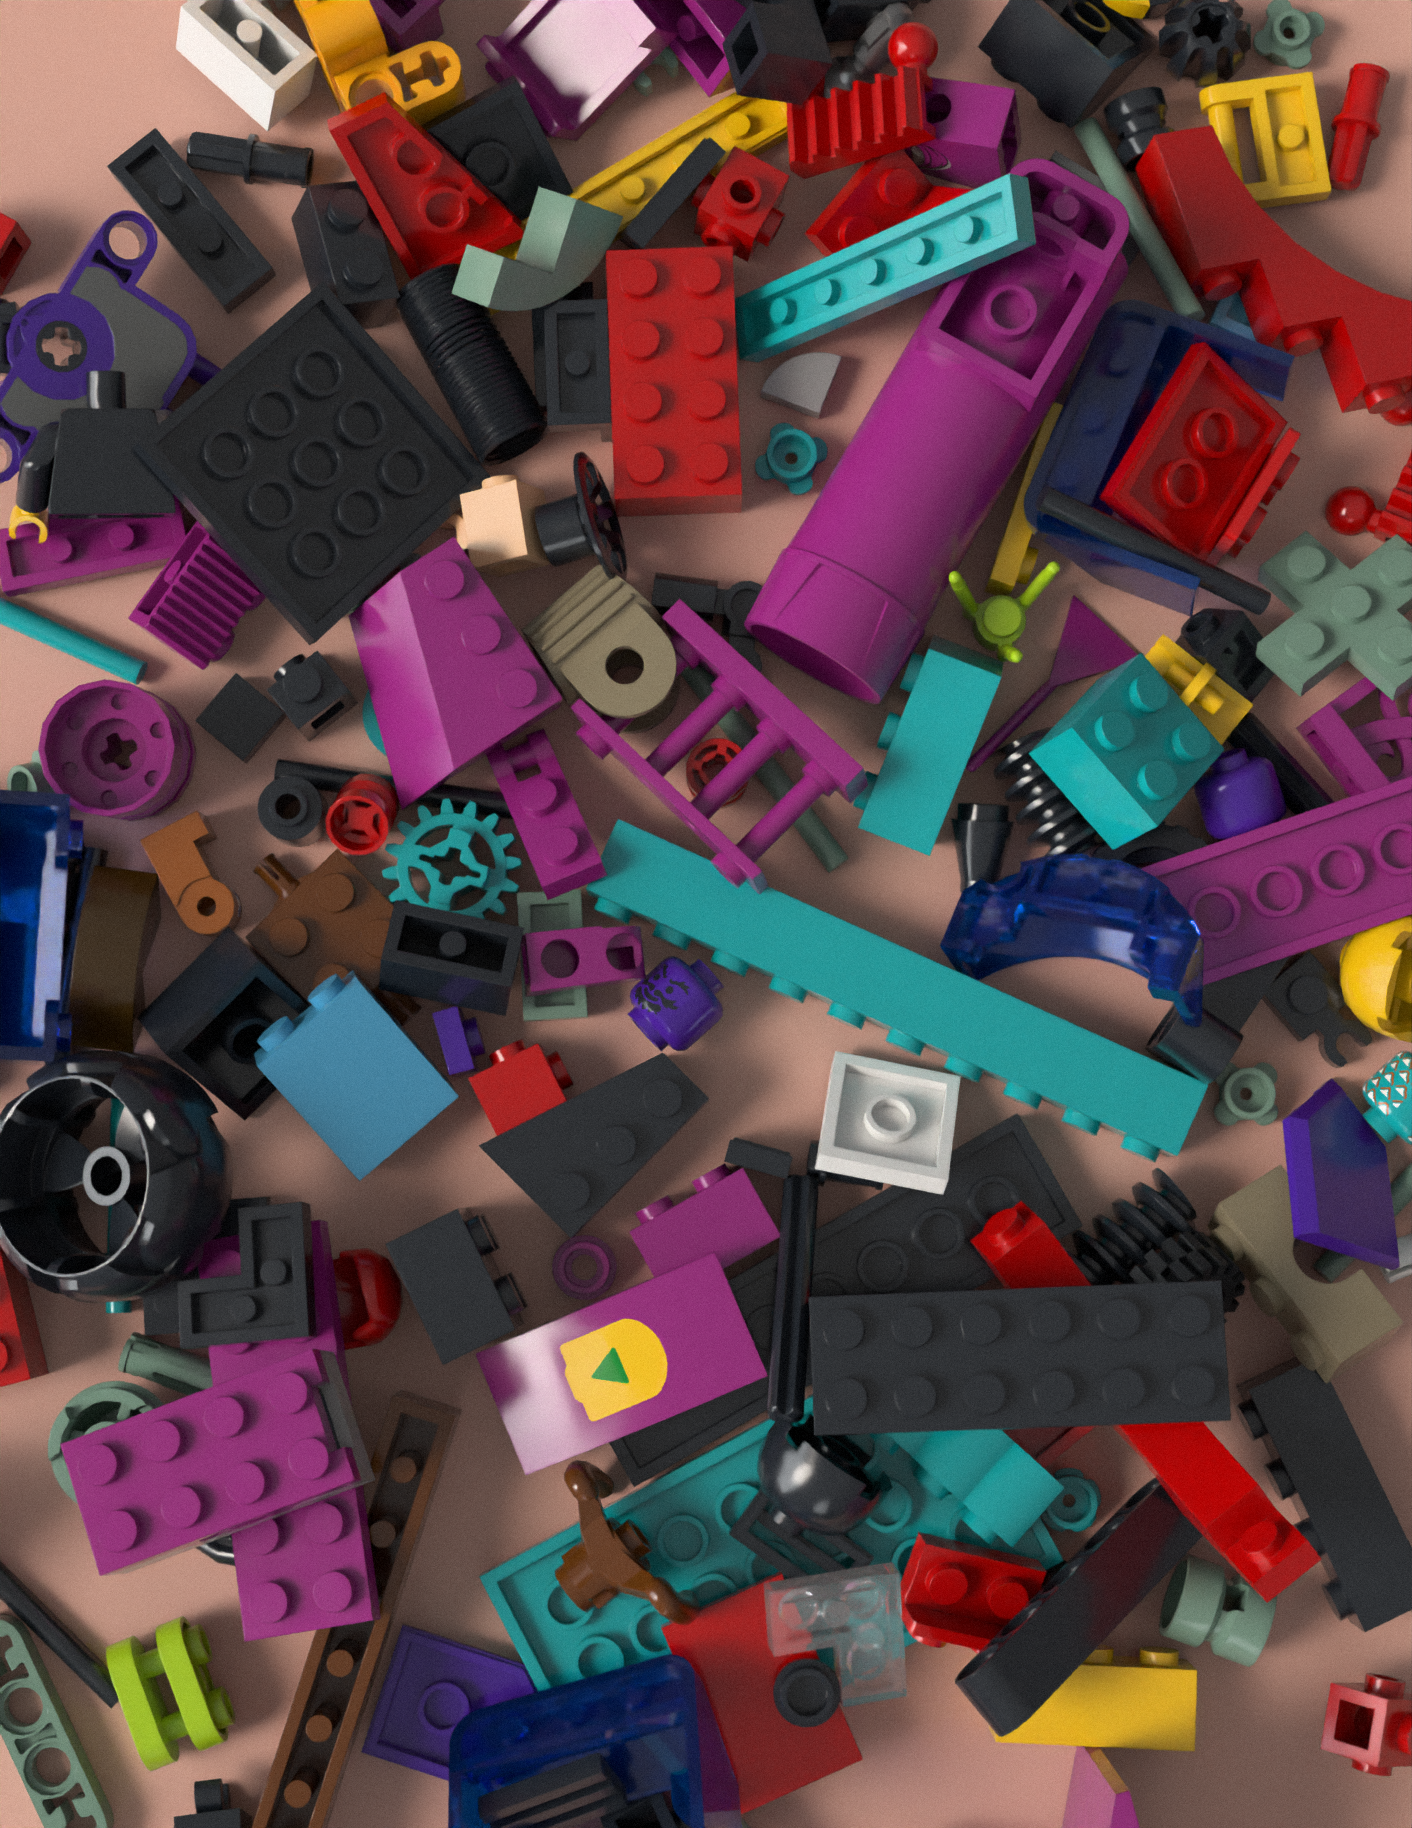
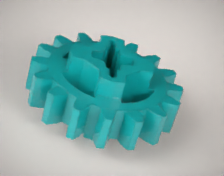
[382,799,523,920]

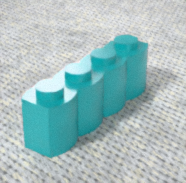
[868,1430,1065,1547]

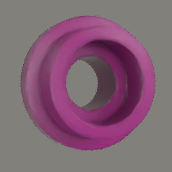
[552,1235,617,1300]

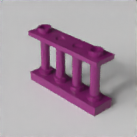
[571,599,868,895]

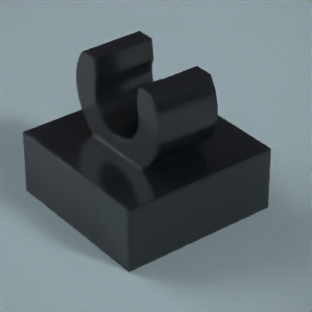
[174,1778,253,1828]

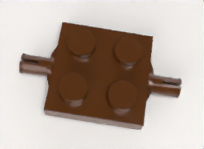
[245,848,422,1026]

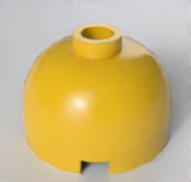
[1339,914,1412,1043]

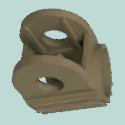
[521,565,680,734]

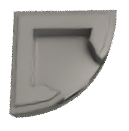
[761,352,842,419]

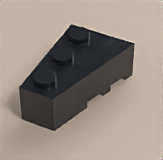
[479,1053,709,1238]

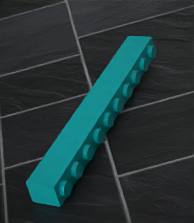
[586,819,1208,1163]

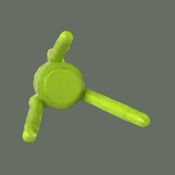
[948,561,1060,663]

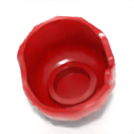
[333,1248,404,1350]

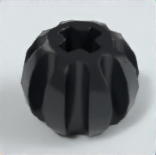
[1159,0,1251,88]

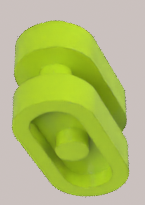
[106,1616,236,1771]

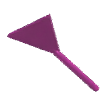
[965,595,1138,772]

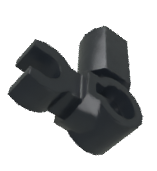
[651,572,762,673]

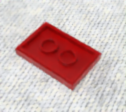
[1099,342,1288,561]
[661,1571,863,1814]

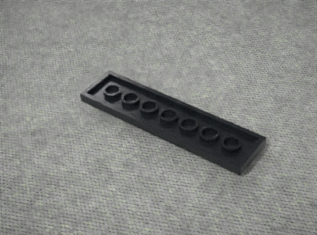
[609,1113,1083,1487]

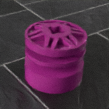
[38,679,197,821]

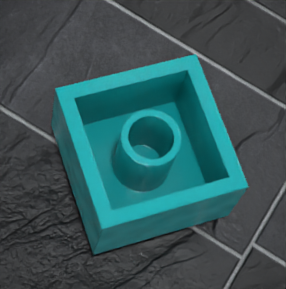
[1029,653,1225,850]

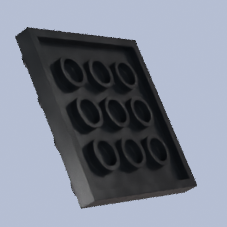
[133,281,491,645]

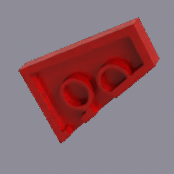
[327,92,526,280]

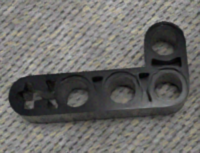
[1145,956,1290,1084]

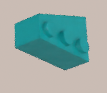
[853,635,1004,856]

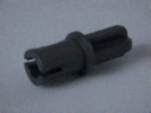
[186,132,314,188]

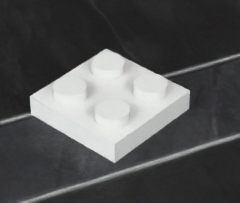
[815,1051,961,1195]

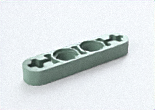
[0,1614,114,1828]

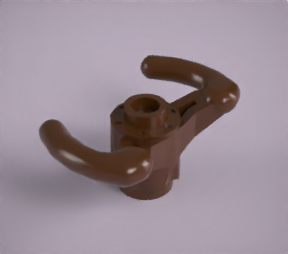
[555,1460,699,1625]

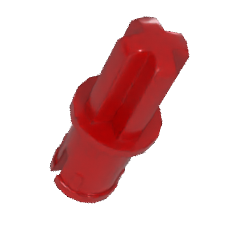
[1327,63,1390,191]

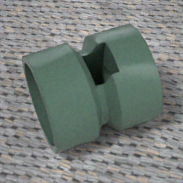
[1159,1553,1277,1667]

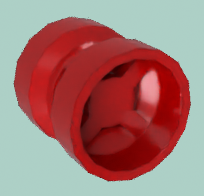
[686,738,749,809]
[325,774,400,855]

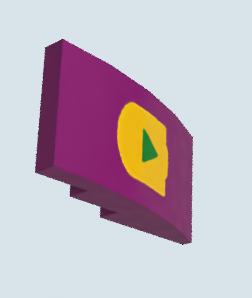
[475,1252,768,1475]

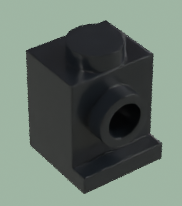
[267,651,358,741]

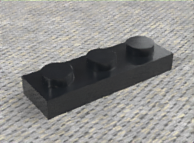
[107,128,276,314]

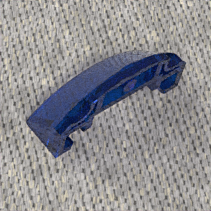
[940,854,1204,1027]

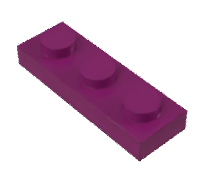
[0,494,189,597]

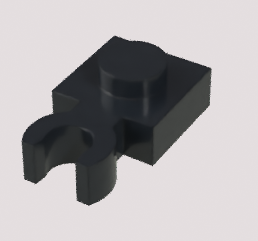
[1262,951,1372,1068]

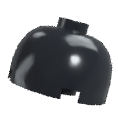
[757,1414,893,1536]

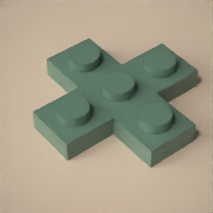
[1256,531,1412,701]

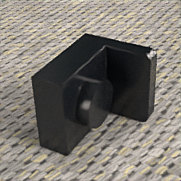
[1175,608,1275,703]

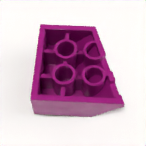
[348,537,563,811]

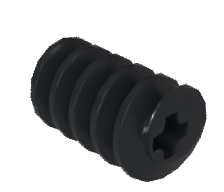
[990,727,1105,871]
[1065,1168,1197,1286]

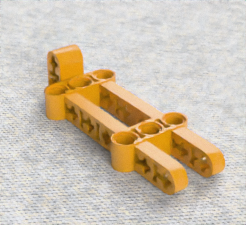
[292,0,467,125]

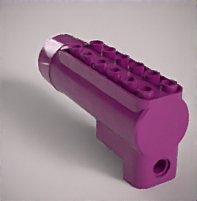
[744,158,1129,704]

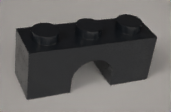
[722,0,833,105]

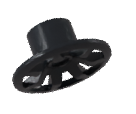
[535,451,628,581]

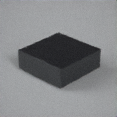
[195,673,287,764]
[724,1137,793,1179]

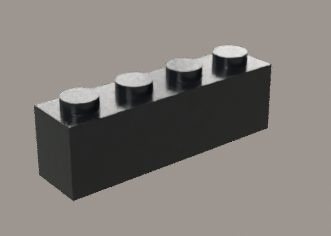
[1235,1357,1412,1632]

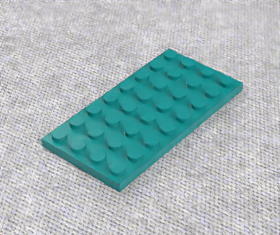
[479,1394,1064,1798]

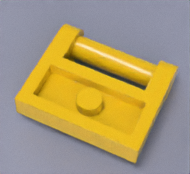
[1199,72,1331,208]

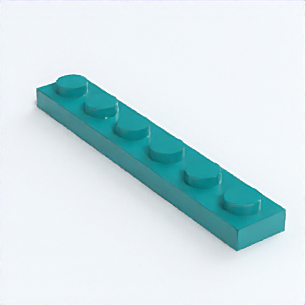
[735,173,1036,362]

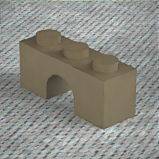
[1207,1165,1404,1384]

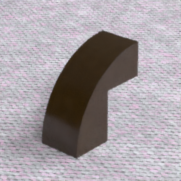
[69,865,161,1053]

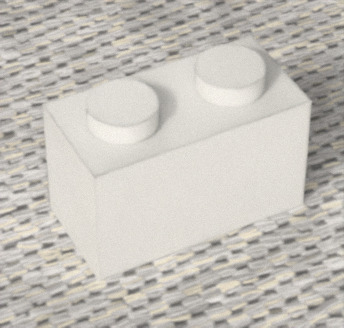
[176,0,317,131]

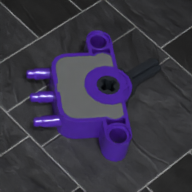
[0,210,222,483]

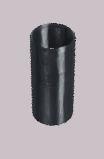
[395,263,549,466]

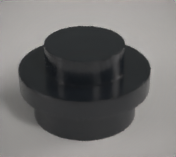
[773,1658,840,1727]

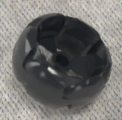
[0,1050,233,1303]

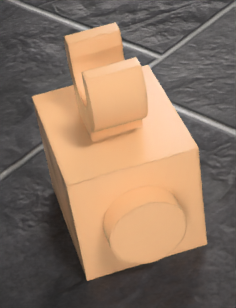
[439,475,551,577]

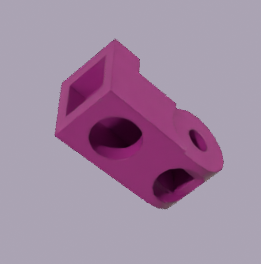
[520,926,646,997]

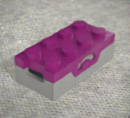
[60,1349,375,1576]

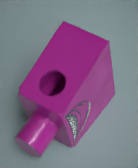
[904,77,1022,189]

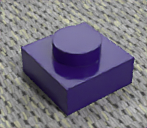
[432,1006,486,1077]

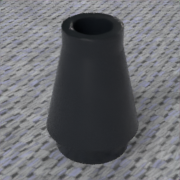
[951,803,1014,894]

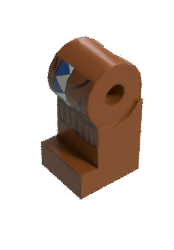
[140,810,242,937]

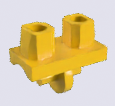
[1145,634,1253,745]

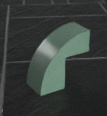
[451,187,623,311]

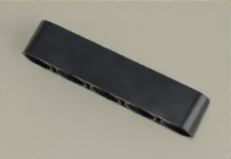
[955,1477,1203,1737]

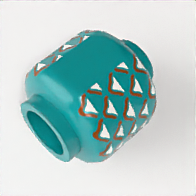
[1362,1050,1412,1145]

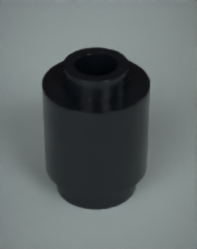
[258,776,329,847]

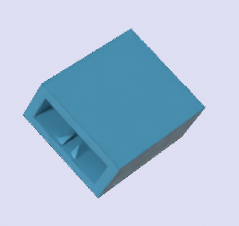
[254,970,459,1181]

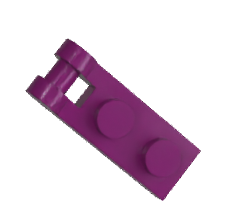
[486,728,607,900]

